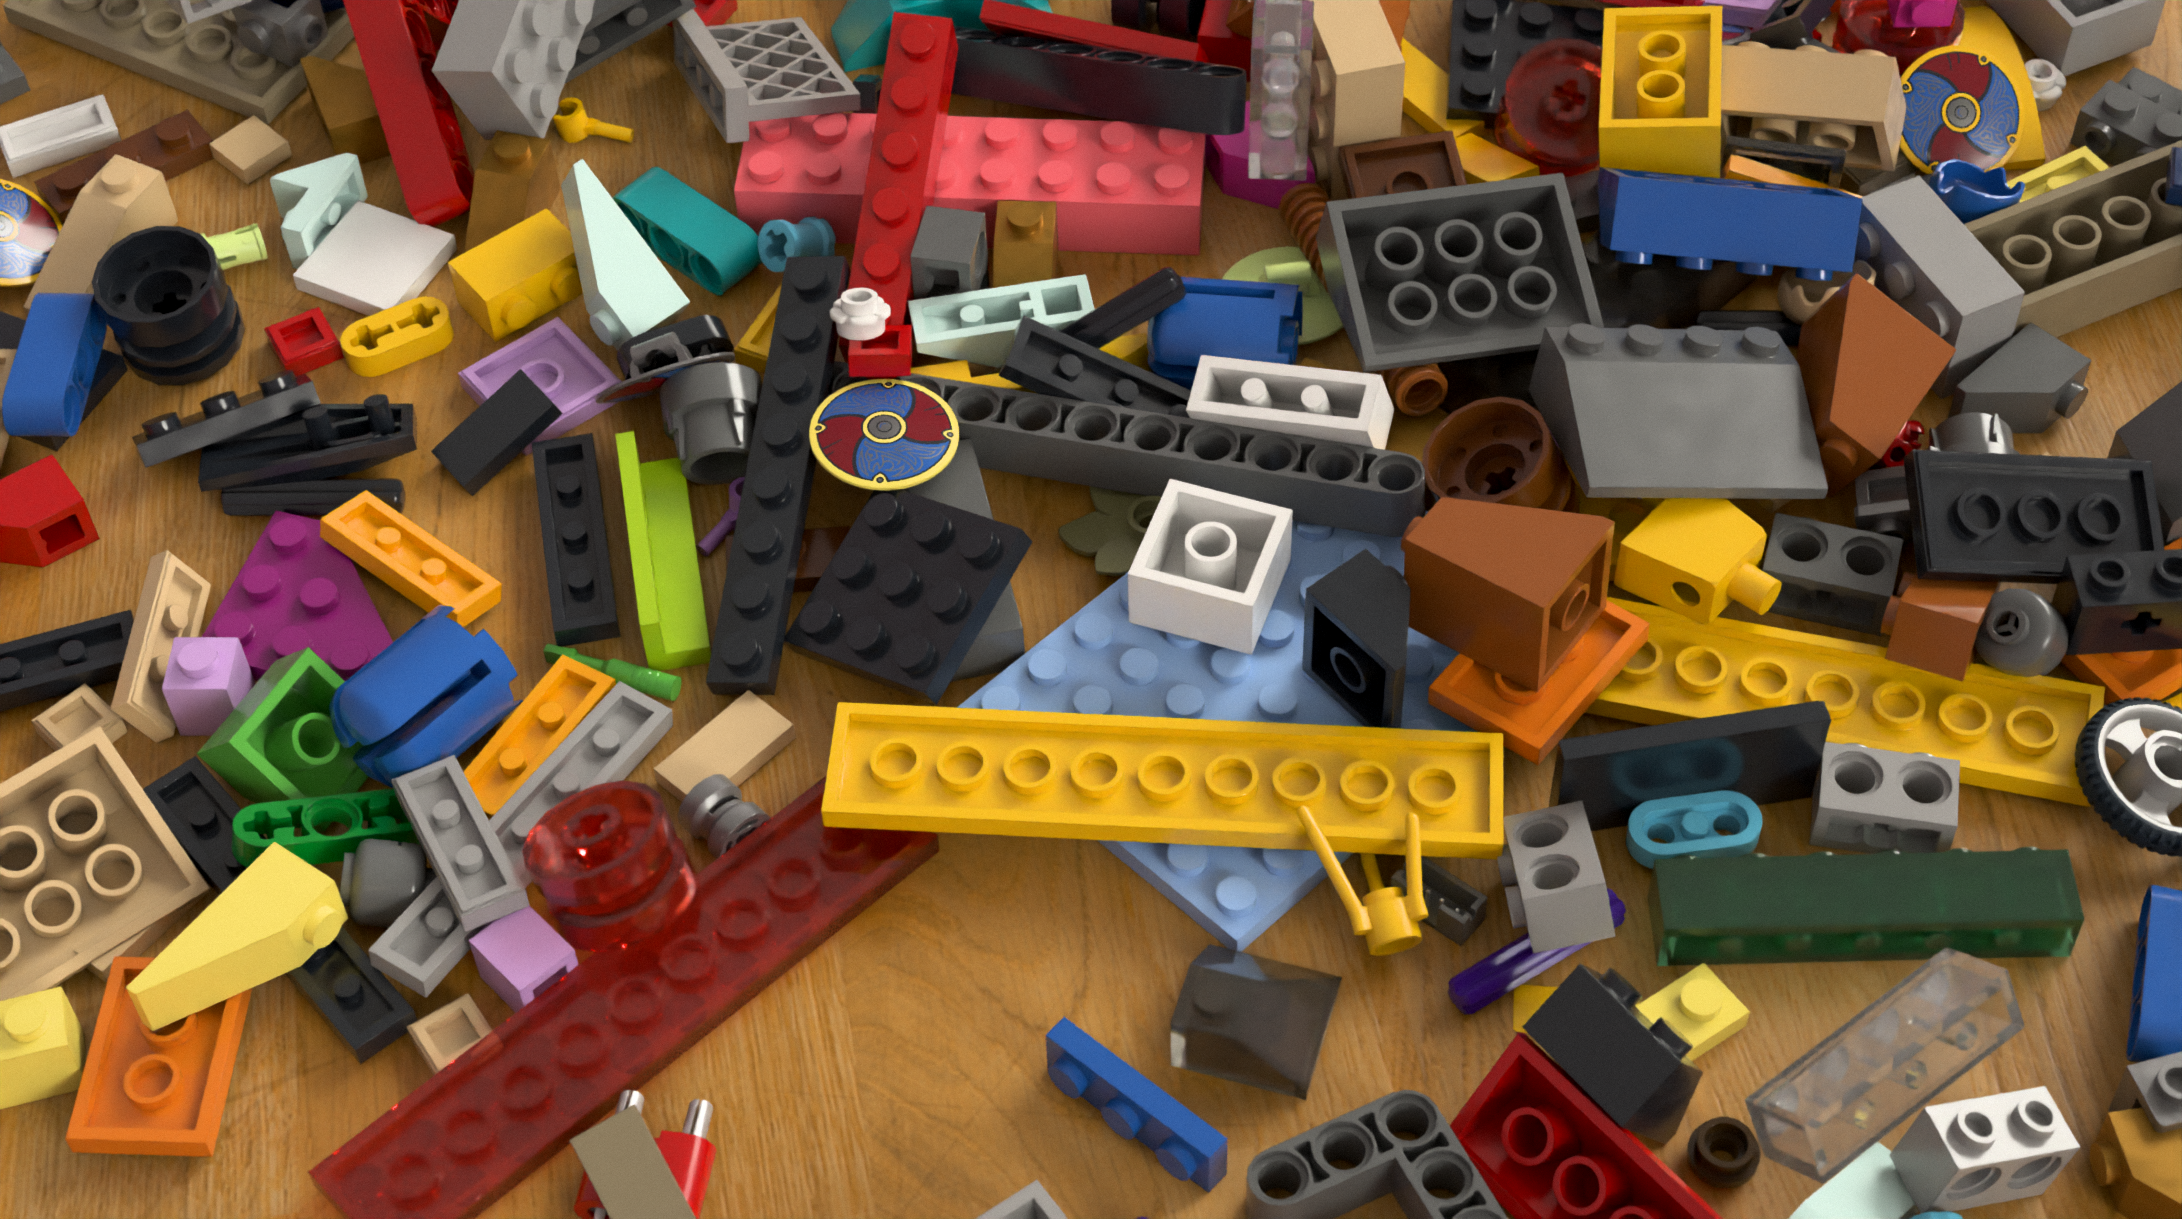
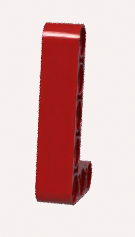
[343,0,475,228]

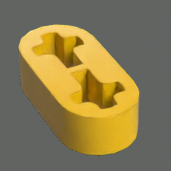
[340,297,454,377]

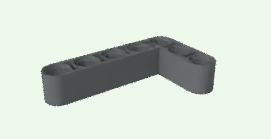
[1246,1090,1508,1219]

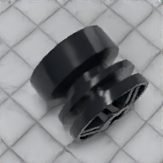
[92,226,245,386]

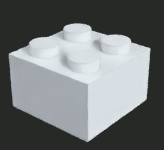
[1128,479,1293,655]

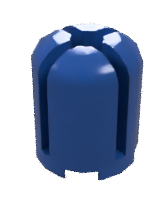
[1147,277,1303,390]
[329,605,523,788]

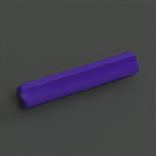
[1447,888,1626,1015]

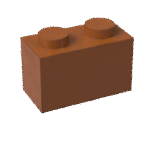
[1880,572,2001,682]

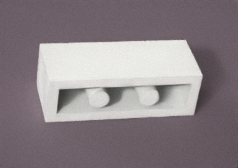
[1186,355,1395,450]

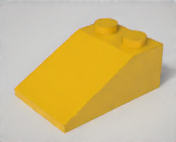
[1599,6,1722,178]

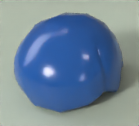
[1928,159,2026,224]

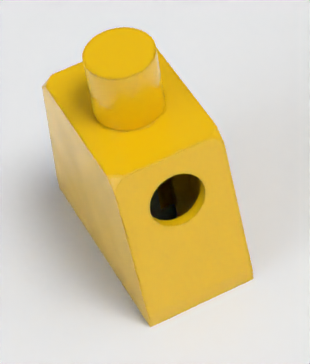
[1614,498,1782,623]

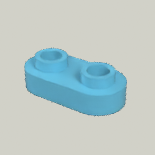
[1626,790,1762,870]

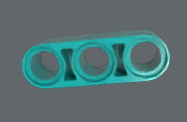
[612,167,763,295]

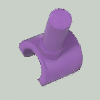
[696,477,745,557]

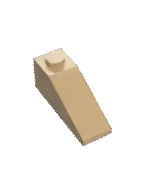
[23,154,179,315]

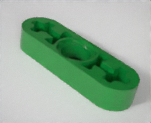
[232,788,421,867]

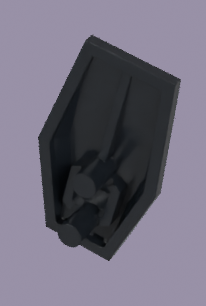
[198,394,417,492]

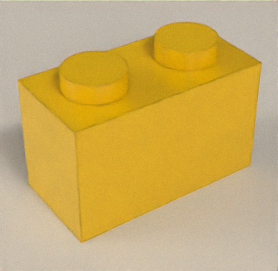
[448,208,583,342]

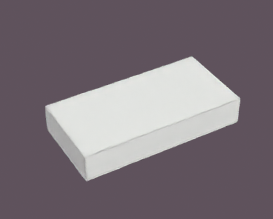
[0,95,122,178]

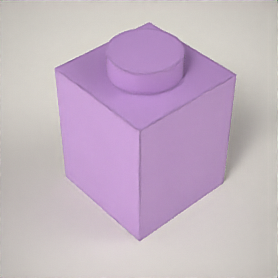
[162,637,256,736]
[469,906,584,1028]

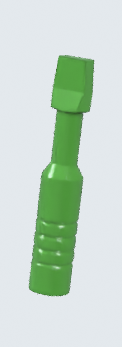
[543,643,682,701]

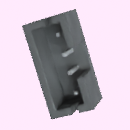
[1391,856,1488,946]

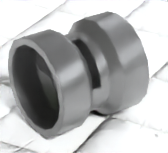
[678,774,772,867]

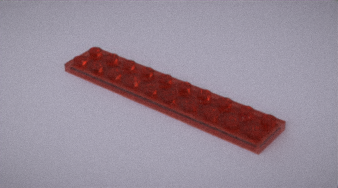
[308,775,940,1219]

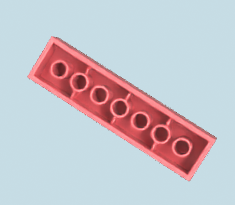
[734,113,1205,255]

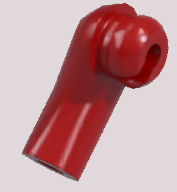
[1875,420,1925,468]

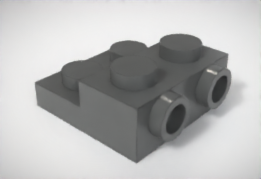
[2070,67,2182,166]

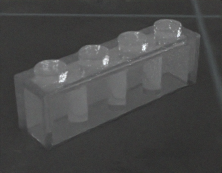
[1744,947,2025,1184]

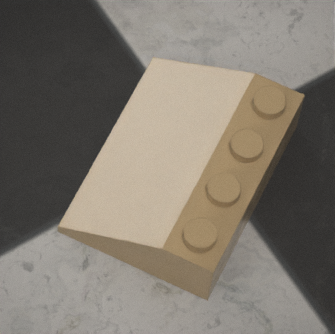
[0,726,210,1001]

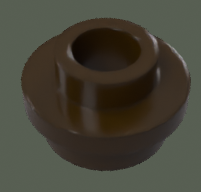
[1687,1117,1760,1188]

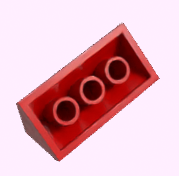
[1449,1033,1723,1219]

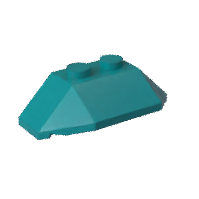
[831,0,1053,72]

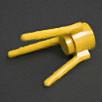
[1297,806,1429,956]

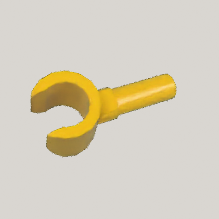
[552,97,634,143]

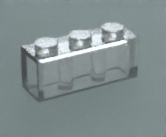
[1248,0,1314,180]

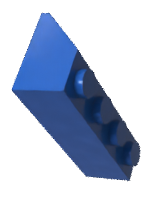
[1598,167,1863,281]

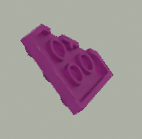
[202,510,393,681]

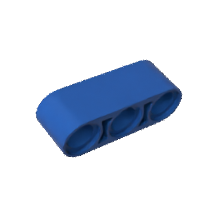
[2,293,107,437]
[2126,884,2182,1063]

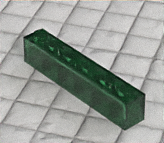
[1647,847,2085,966]

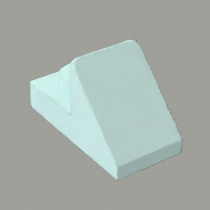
[270,153,368,269]

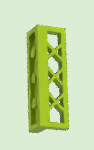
[615,431,711,671]

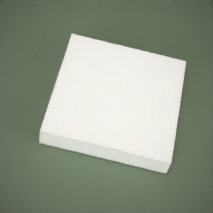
[293,200,458,316]

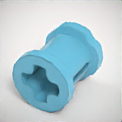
[758,217,836,272]

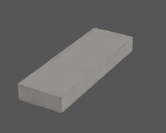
[391,755,530,932]

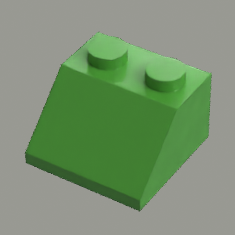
[197,647,368,833]

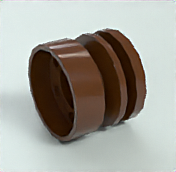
[1422,396,1580,513]

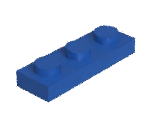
[1045,1017,1228,1193]

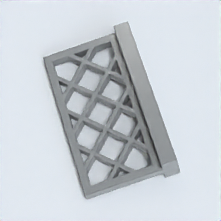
[673,9,861,143]

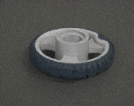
[2075,697,2182,857]

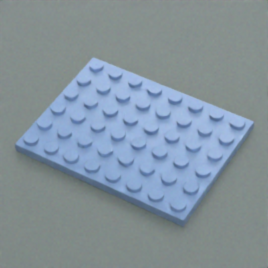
[957,510,1478,956]

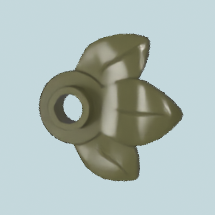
[1058,486,1162,576]

